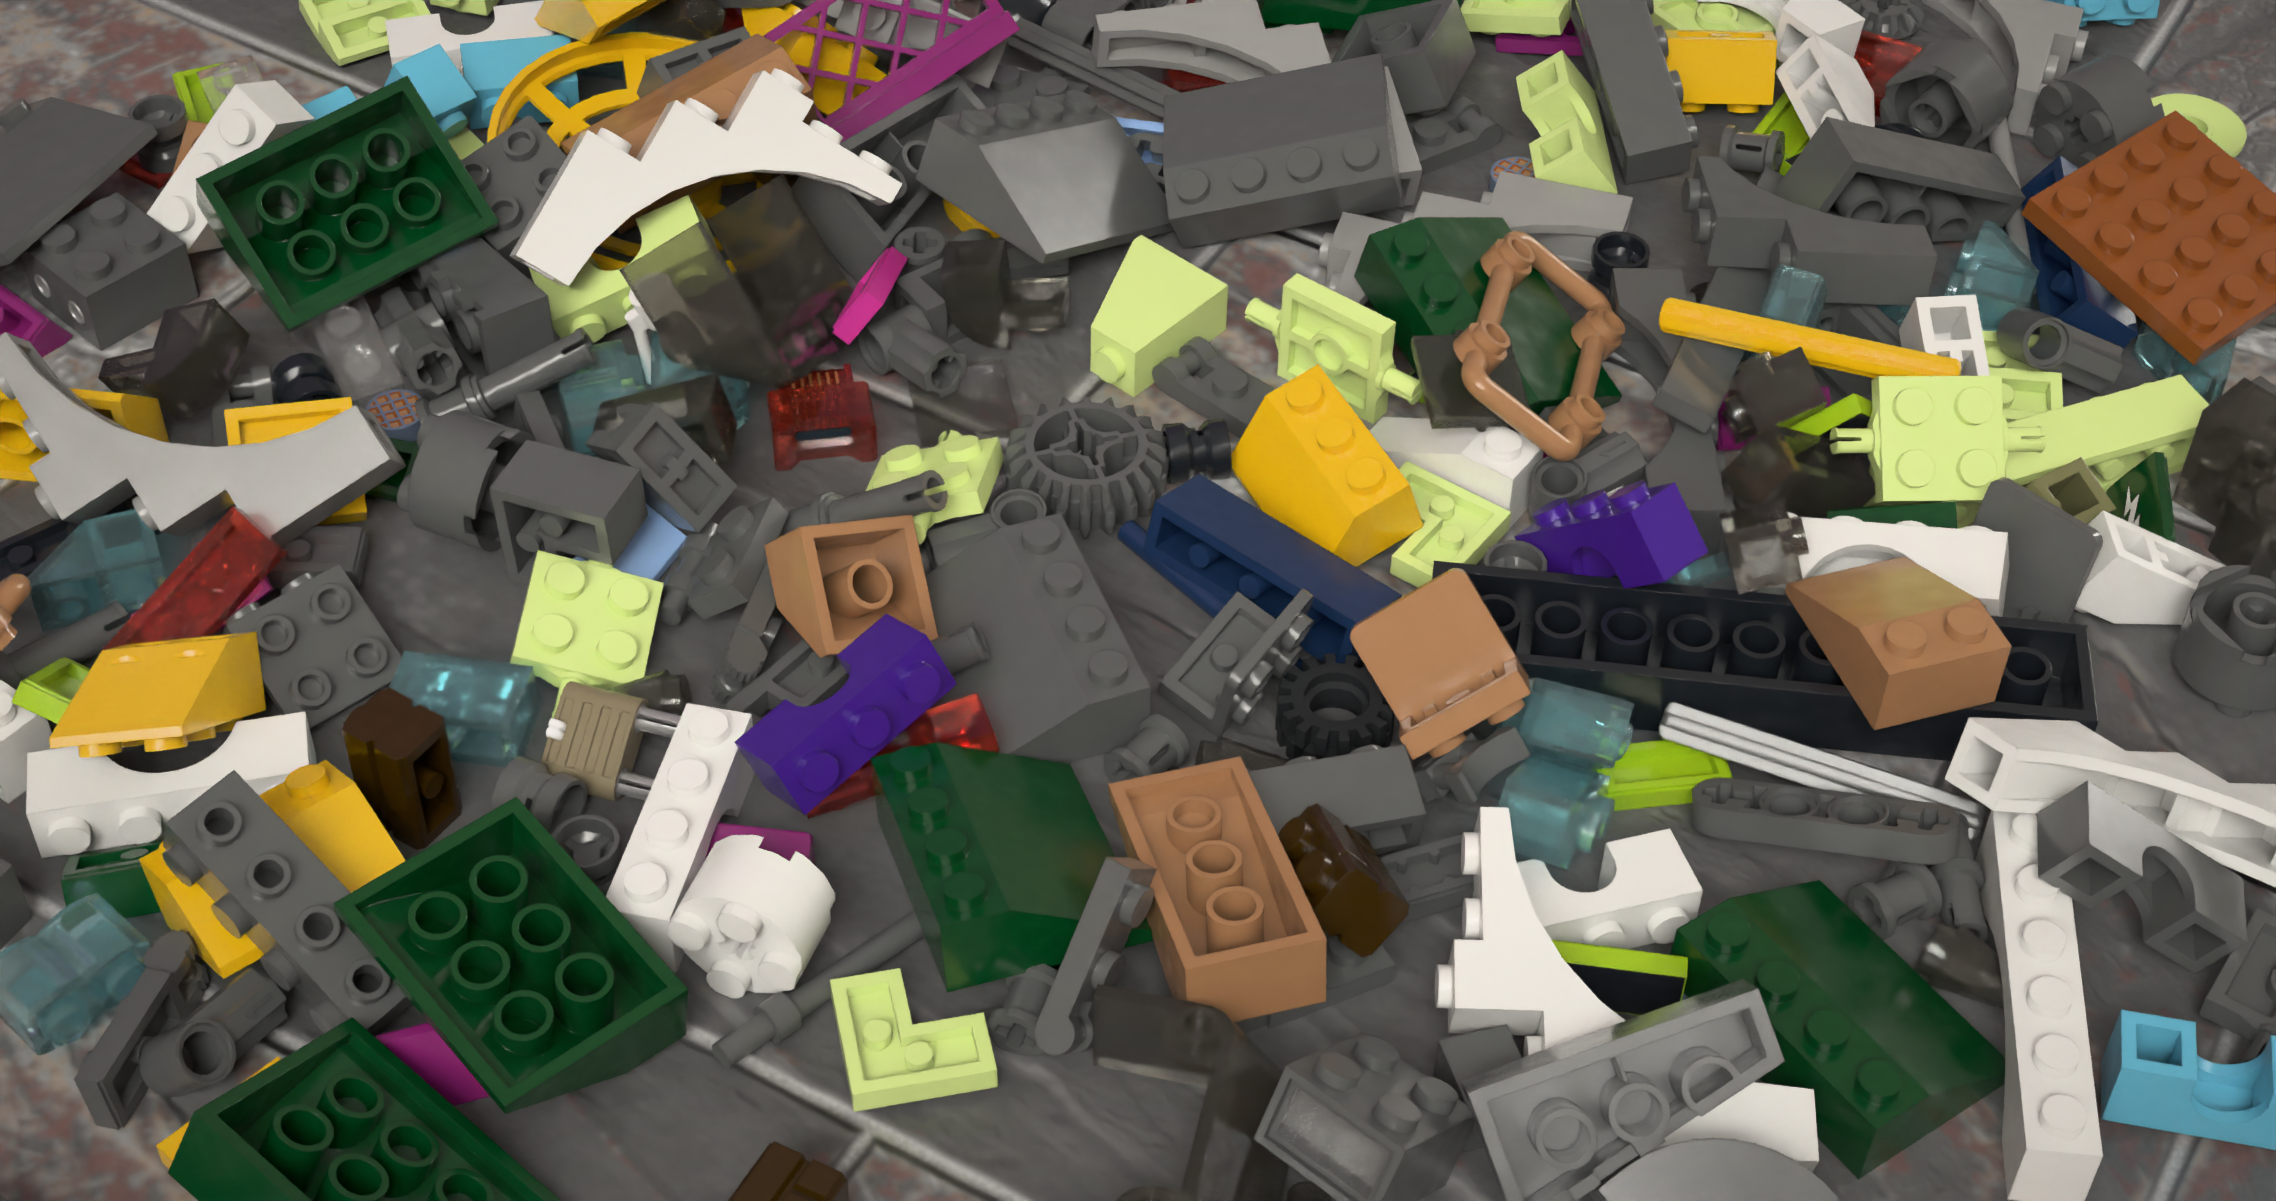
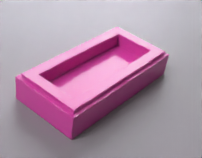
[832,246,908,345]

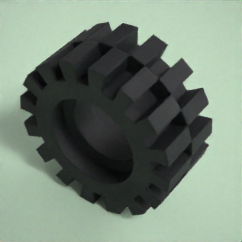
[1275,653,1395,760]

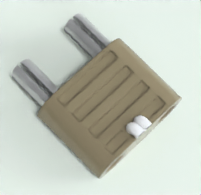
[541,681,681,802]

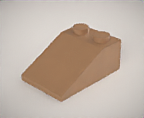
[1785,556,2012,730]

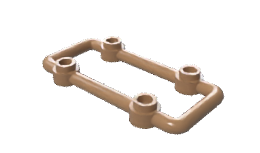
[1453,231,1625,462]

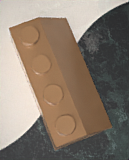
[561,33,817,234]

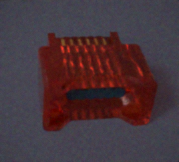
[766,363,878,471]

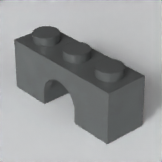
[2037,780,2248,974]

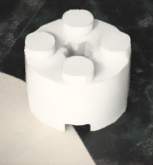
[666,835,836,998]

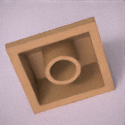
[764,515,938,658]

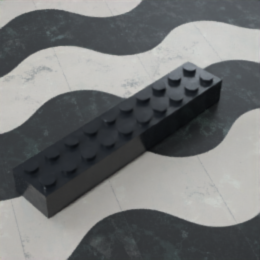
[1432,561,2099,761]

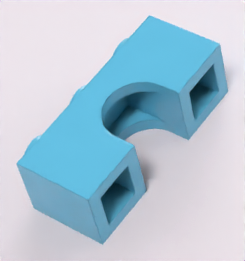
[302,43,477,139]
[2101,1009,2276,1150]

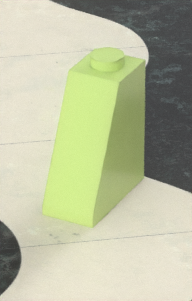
[1090,235,1228,397]

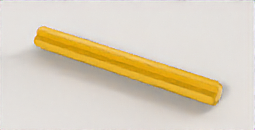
[1659,297,1961,378]

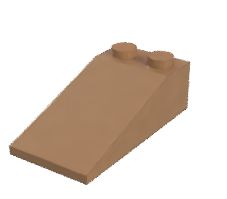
[1108,756,1327,1033]

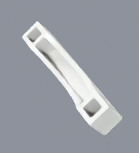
[1975,810,2103,1201]

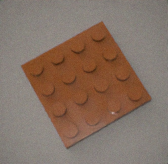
[2021,110,2276,366]

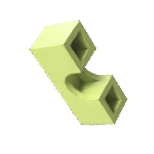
[1516,50,1618,194]
[529,194,729,343]

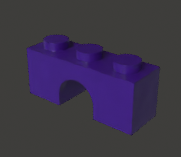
[1514,481,1709,589]
[734,613,957,815]

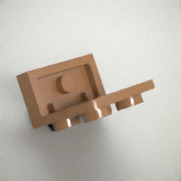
[1350,568,1531,760]

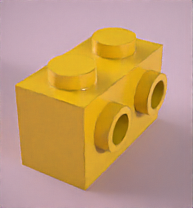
[1665,30,1777,113]

